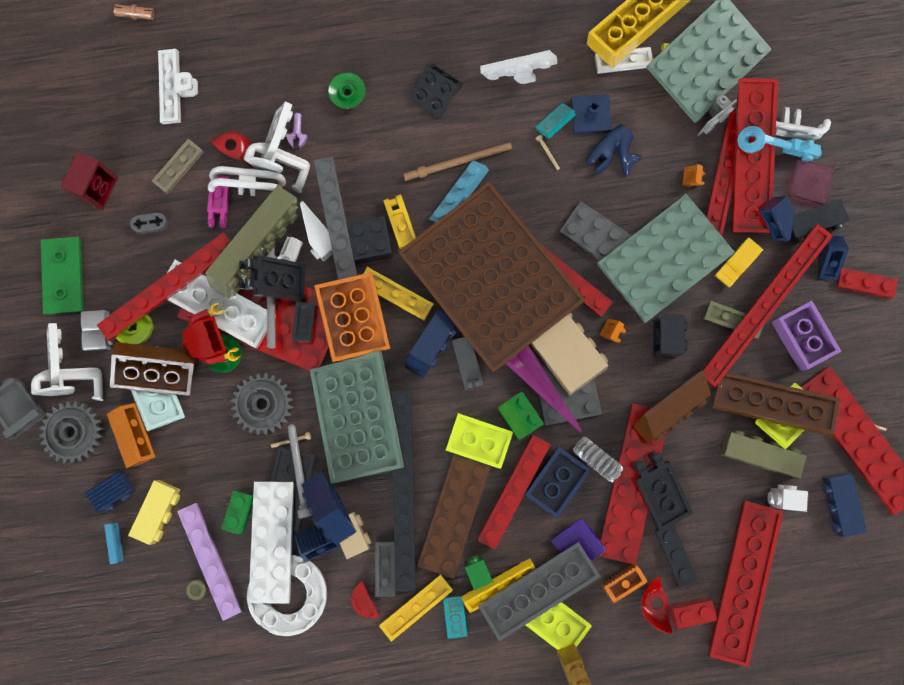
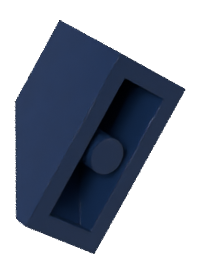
[759,196,795,241]
[818,236,849,280]

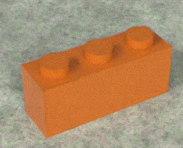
[107,403,155,469]

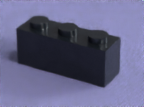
[789,199,849,243]

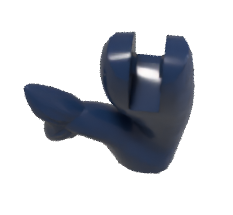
[585,124,642,177]

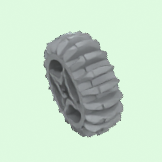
[573,437,623,482]

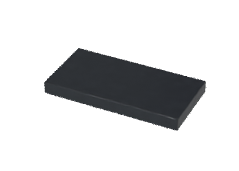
[270,447,317,532]

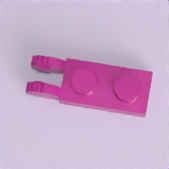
[207,176,231,229]

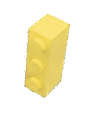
[128,480,181,545]

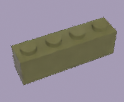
[720,430,807,479]

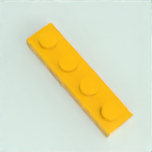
[364,267,434,321]
[461,558,536,613]
[379,574,453,642]

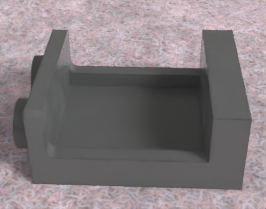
[0,378,47,439]

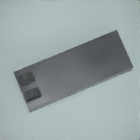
[452,337,484,390]
[375,542,396,597]

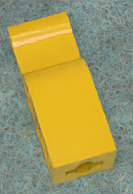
[714,237,763,288]

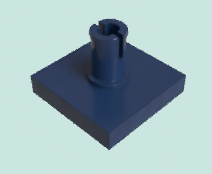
[571,94,612,134]

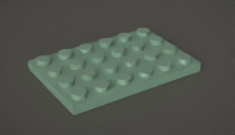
[646,0,772,123]
[597,194,735,323]
[310,351,404,484]

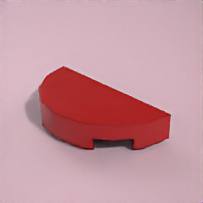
[351,580,380,619]

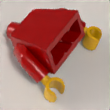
[182,303,240,364]

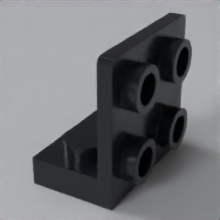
[410,64,464,118]

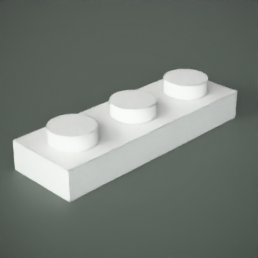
[595,47,652,74]

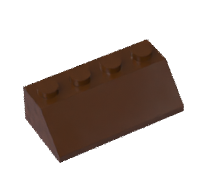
[110,342,195,396]
[633,370,711,444]

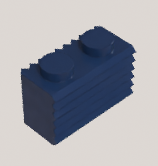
[85,471,136,513]
[294,526,341,563]

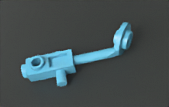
[738,126,822,161]

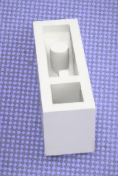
[300,201,333,262]

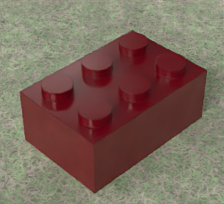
[61,152,118,211]

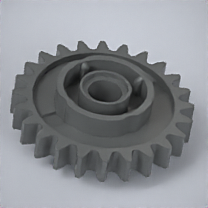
[231,373,294,435]
[39,401,104,464]

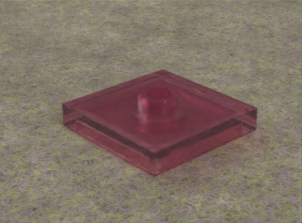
[788,160,835,205]

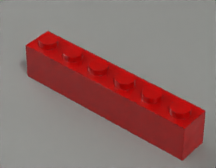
[477,435,551,550]

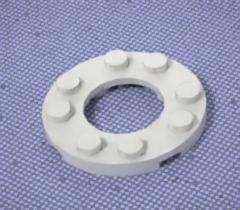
[247,554,327,636]

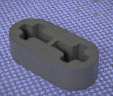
[130,213,168,234]

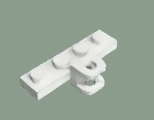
[158,49,198,124]
[480,50,557,84]

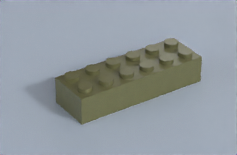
[205,185,298,299]

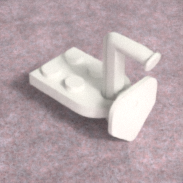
[244,101,310,193]
[31,323,103,401]

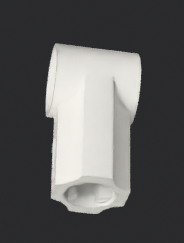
[277,236,303,262]

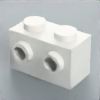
[768,485,808,512]

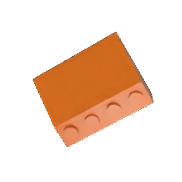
[314,272,390,362]

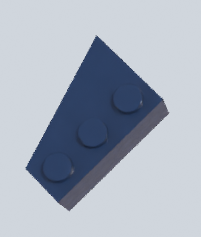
[405,309,458,379]

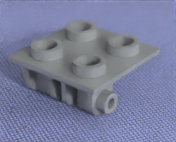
[698,95,737,136]

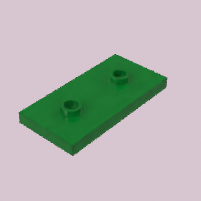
[41,237,84,315]

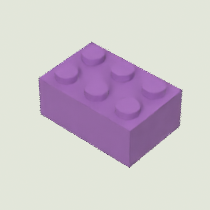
[771,301,841,371]

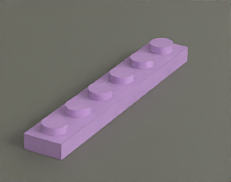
[177,503,242,621]

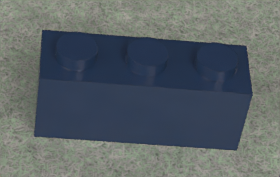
[822,473,867,537]

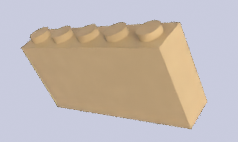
[530,313,608,396]

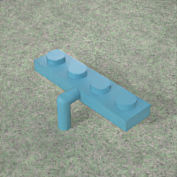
[429,160,489,223]

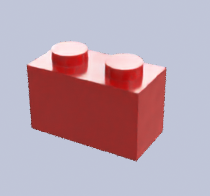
[669,597,717,629]

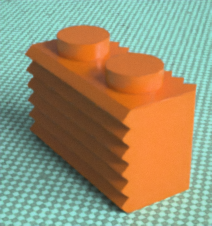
[601,564,648,603]

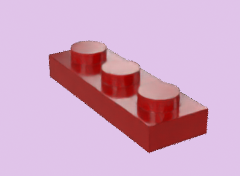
[836,268,898,299]

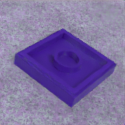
[551,517,606,561]

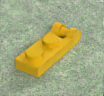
[383,194,416,249]

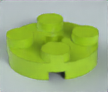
[116,314,154,345]

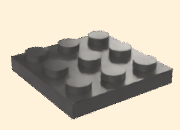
[538,367,602,426]

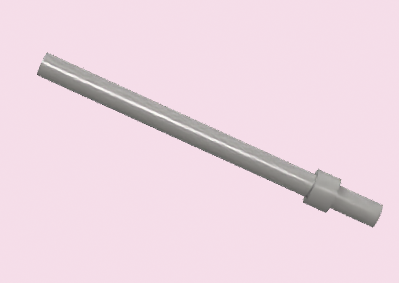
[266,246,277,348]

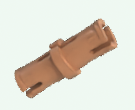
[114,4,154,20]

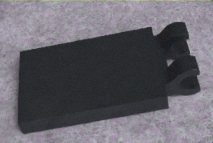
[239,255,305,302]
[632,450,693,532]

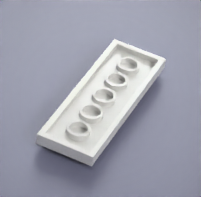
[167,260,276,349]
[249,482,294,604]

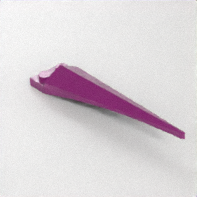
[506,346,582,432]

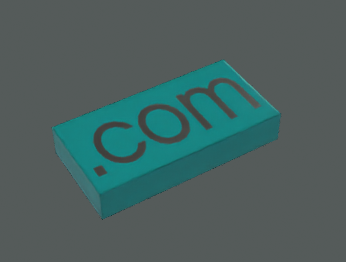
[535,103,576,139]
[443,595,467,639]

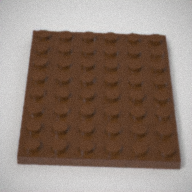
[398,182,586,373]

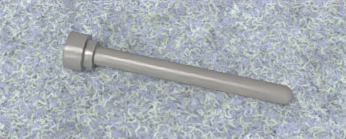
[288,424,312,518]

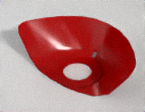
[209,131,255,167]
[641,576,673,634]

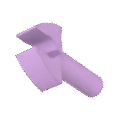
[286,113,308,149]

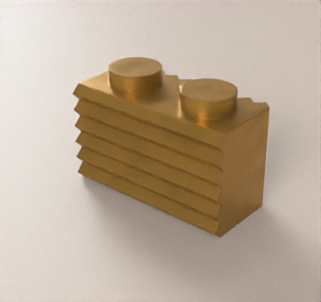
[557,644,591,685]

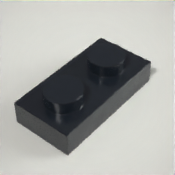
[291,302,316,343]

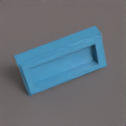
[104,522,124,564]

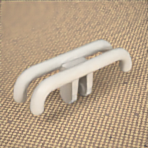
[776,107,831,141]
[208,166,286,196]

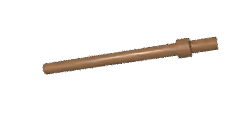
[403,142,512,181]

